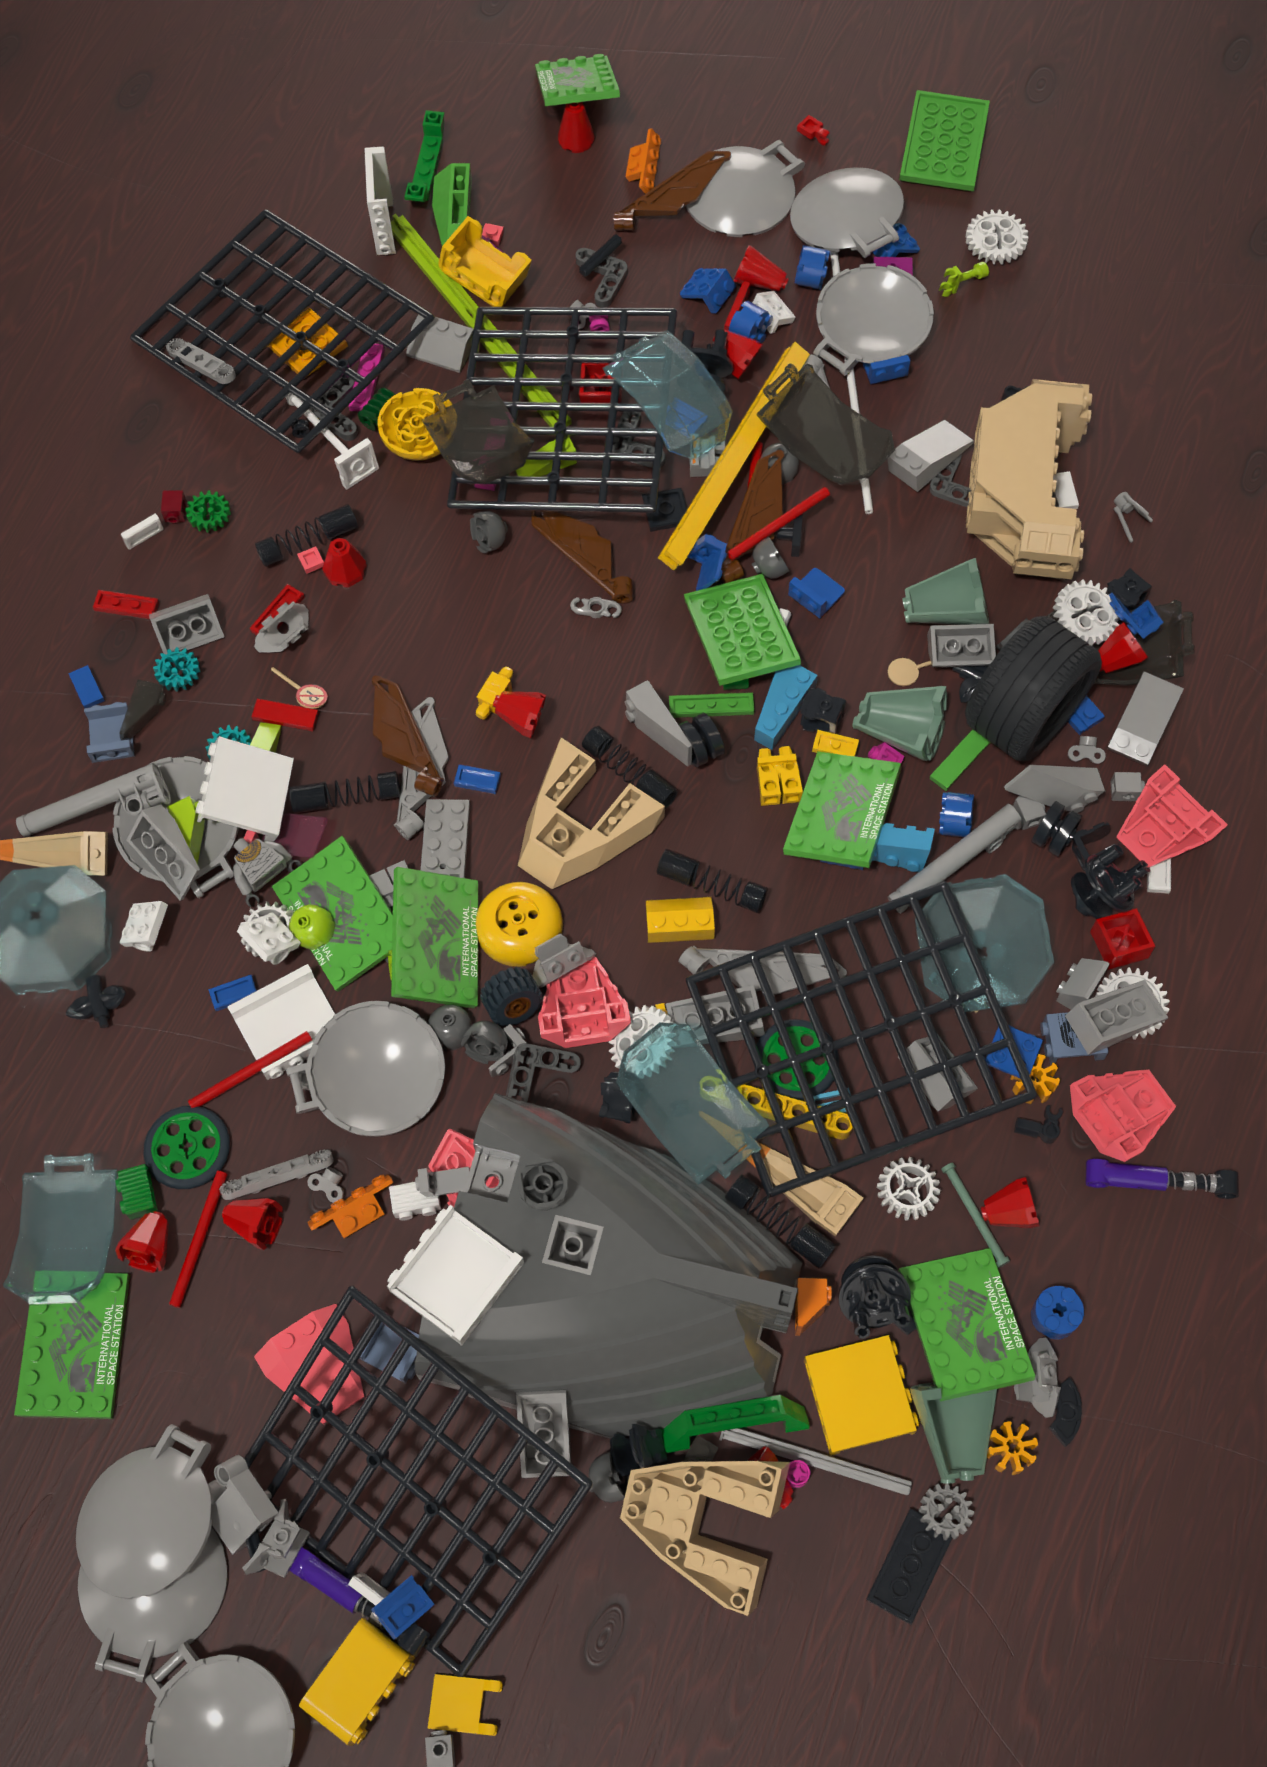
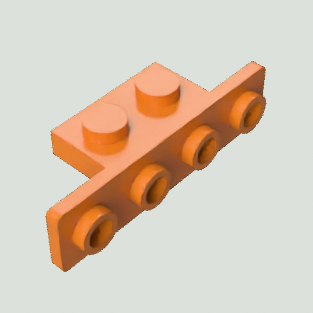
[626,128,661,194]
[307,1175,393,1238]

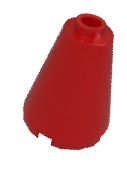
[558,102,595,153]
[733,245,789,292]

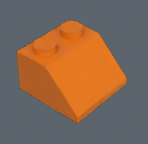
[795,1278,831,1336]

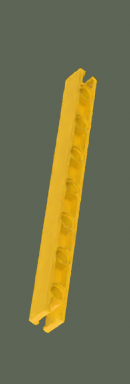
[658,342,810,570]

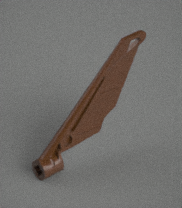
[614,151,731,231]
[720,450,784,584]
[531,501,633,604]
[372,675,444,797]

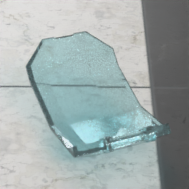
[603,330,733,460]
[616,1022,769,1185]
[3,1153,117,1305]

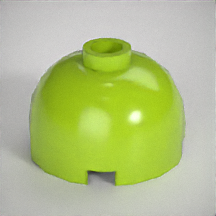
[289,904,335,950]

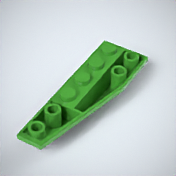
[432,163,472,246]

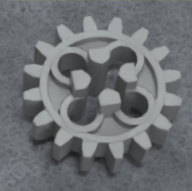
[919,1484,974,1540]

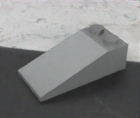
[887,420,974,492]
[1107,672,1184,767]
[625,680,692,766]
[1004,765,1105,813]
[126,804,200,901]
[1065,980,1168,1055]
[666,985,765,1047]
[516,1390,571,1478]

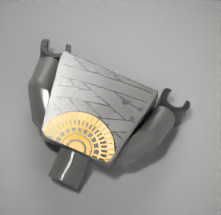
[233,838,301,907]

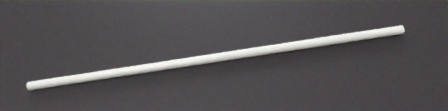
[830,251,873,514]

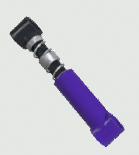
[1086,1159,1239,1199]
[289,1547,431,1657]

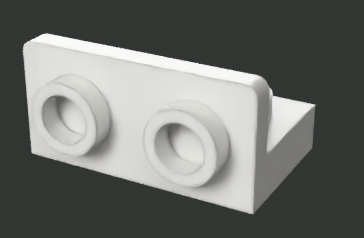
[752,291,795,334]

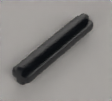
[579,234,622,277]

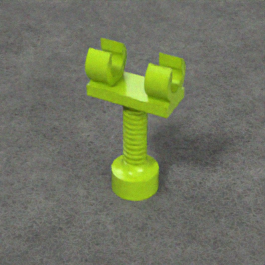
[939,262,989,297]

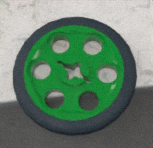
[754,1019,839,1100]
[143,1106,230,1189]

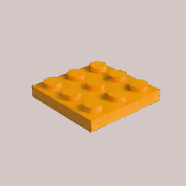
[268,308,348,376]

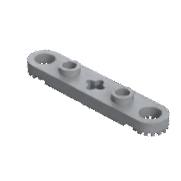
[166,338,236,384]
[219,1149,334,1200]

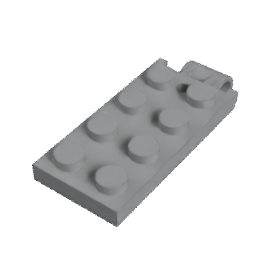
[420,799,470,878]

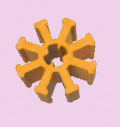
[1010,1054,1060,1104]
[987,1421,1038,1475]

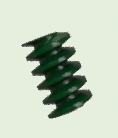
[358,388,395,431]

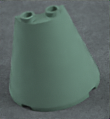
[902,558,990,625]
[853,686,947,761]
[910,1382,997,1484]

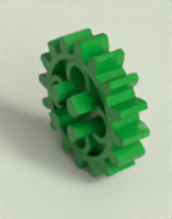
[185,490,231,533]

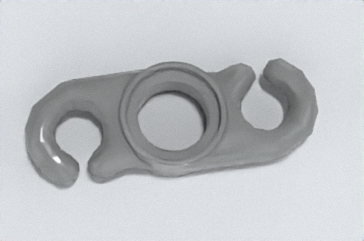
[570,597,622,618]

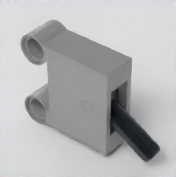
[208,1455,278,1573]

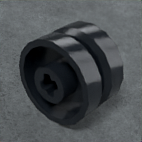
[679,712,725,768]
[1031,801,1083,857]

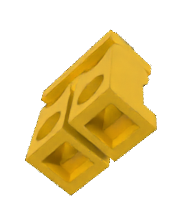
[757,746,803,806]

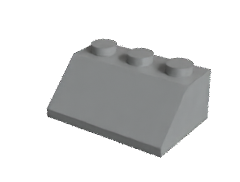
[406,314,474,373]
[149,594,224,655]
[927,624,996,667]
[898,1034,978,1111]

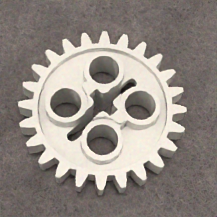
[965,210,1028,264]
[1053,579,1120,646]
[1095,967,1170,1040]
[609,1005,678,1079]

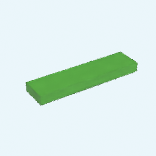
[669,693,754,718]
[930,730,991,791]

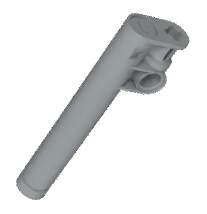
[16,763,171,837]
[887,804,1022,914]

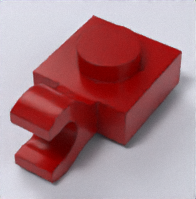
[797,115,830,146]

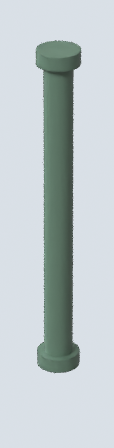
[941,1163,1010,1268]

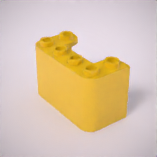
[438,216,532,307]
[299,1618,415,1746]

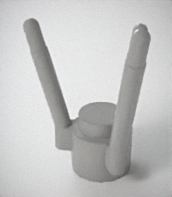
[1113,492,1153,543]

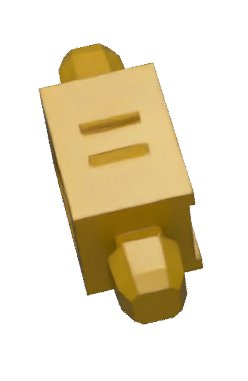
[476,667,513,720]

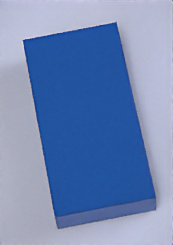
[68,665,105,708]
[454,765,501,794]
[208,975,257,1011]

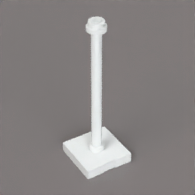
[286,393,379,490]

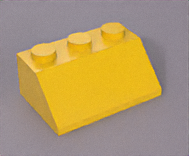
[646,897,715,943]

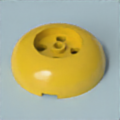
[378,388,458,460]
[476,882,563,967]

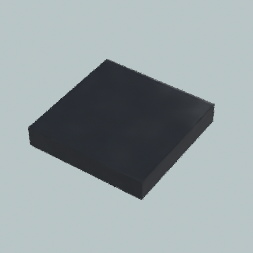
[642,488,687,532]

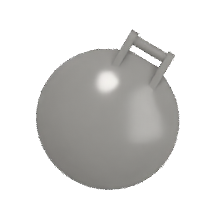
[685,140,805,237]
[790,167,904,258]
[813,263,934,376]
[113,756,239,898]
[286,1001,445,1137]
[76,1424,213,1599]
[78,1527,228,1683]
[145,1642,295,1767]

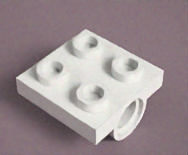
[120,901,168,951]
[237,912,301,965]

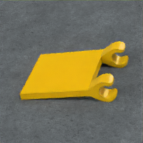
[428,1674,503,1736]

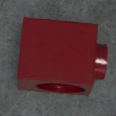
[161,490,187,523]

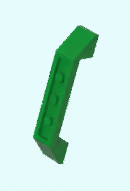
[404,110,445,202]
[662,1395,810,1453]

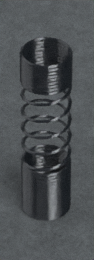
[255,504,358,567]
[582,726,678,809]
[289,771,400,813]
[656,849,768,913]
[725,1174,836,1269]

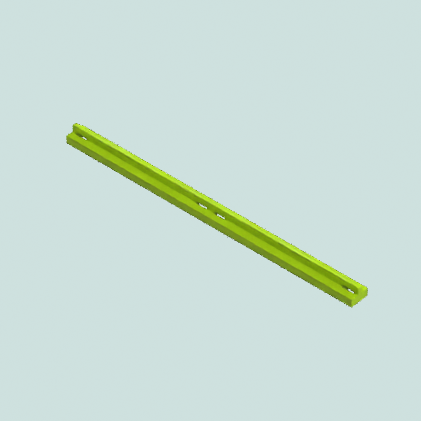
[391,214,572,427]

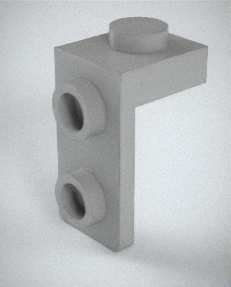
[488,1024,528,1078]
[415,1167,470,1197]

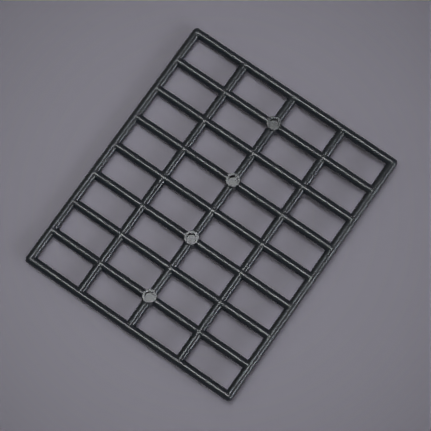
[130,209,435,453]
[447,307,677,513]
[686,881,1037,1197]
[244,1286,593,1677]

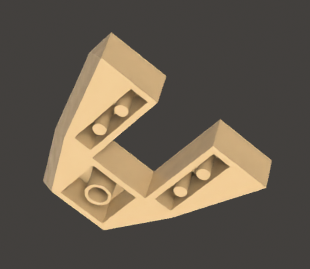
[518,738,665,889]
[620,1461,790,1616]

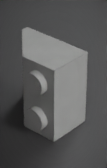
[1056,958,1109,1010]

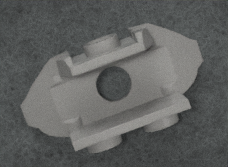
[254,601,309,653]
[532,933,596,988]
[1014,1337,1061,1418]
[242,1499,310,1578]

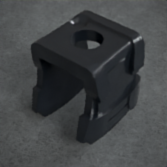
[1106,568,1152,620]
[800,688,846,734]
[1071,822,1121,871]
[599,1072,644,1124]
[610,1424,669,1476]

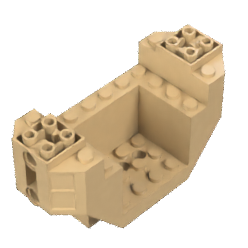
[966,379,1092,579]

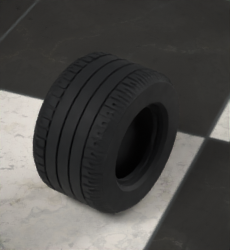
[965,616,1102,761]

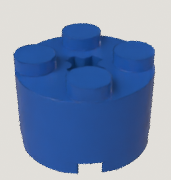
[795,245,830,289]
[729,301,773,344]
[939,792,974,837]
[1031,1286,1084,1340]

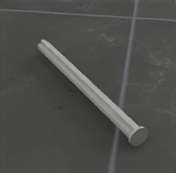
[719,1428,912,1495]

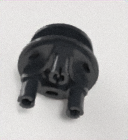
[674,330,733,402]
[1071,843,1150,919]
[838,1256,911,1339]

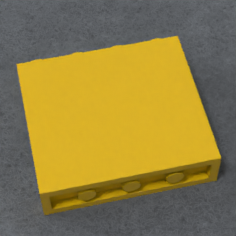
[804,1335,919,1456]

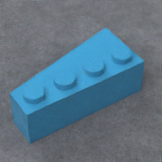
[754,665,818,750]
[872,823,935,872]

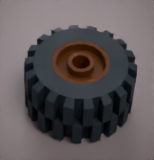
[480,967,543,1026]

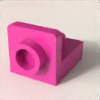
[868,742,904,763]

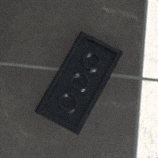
[866,1508,952,1625]

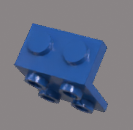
[873,223,920,257]
[680,268,736,313]
[862,355,910,384]
[687,534,727,591]
[788,568,845,619]
[1109,593,1164,639]
[985,1025,1043,1079]

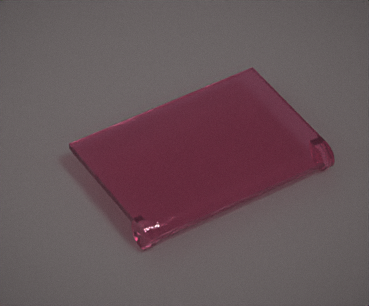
[262,813,328,858]

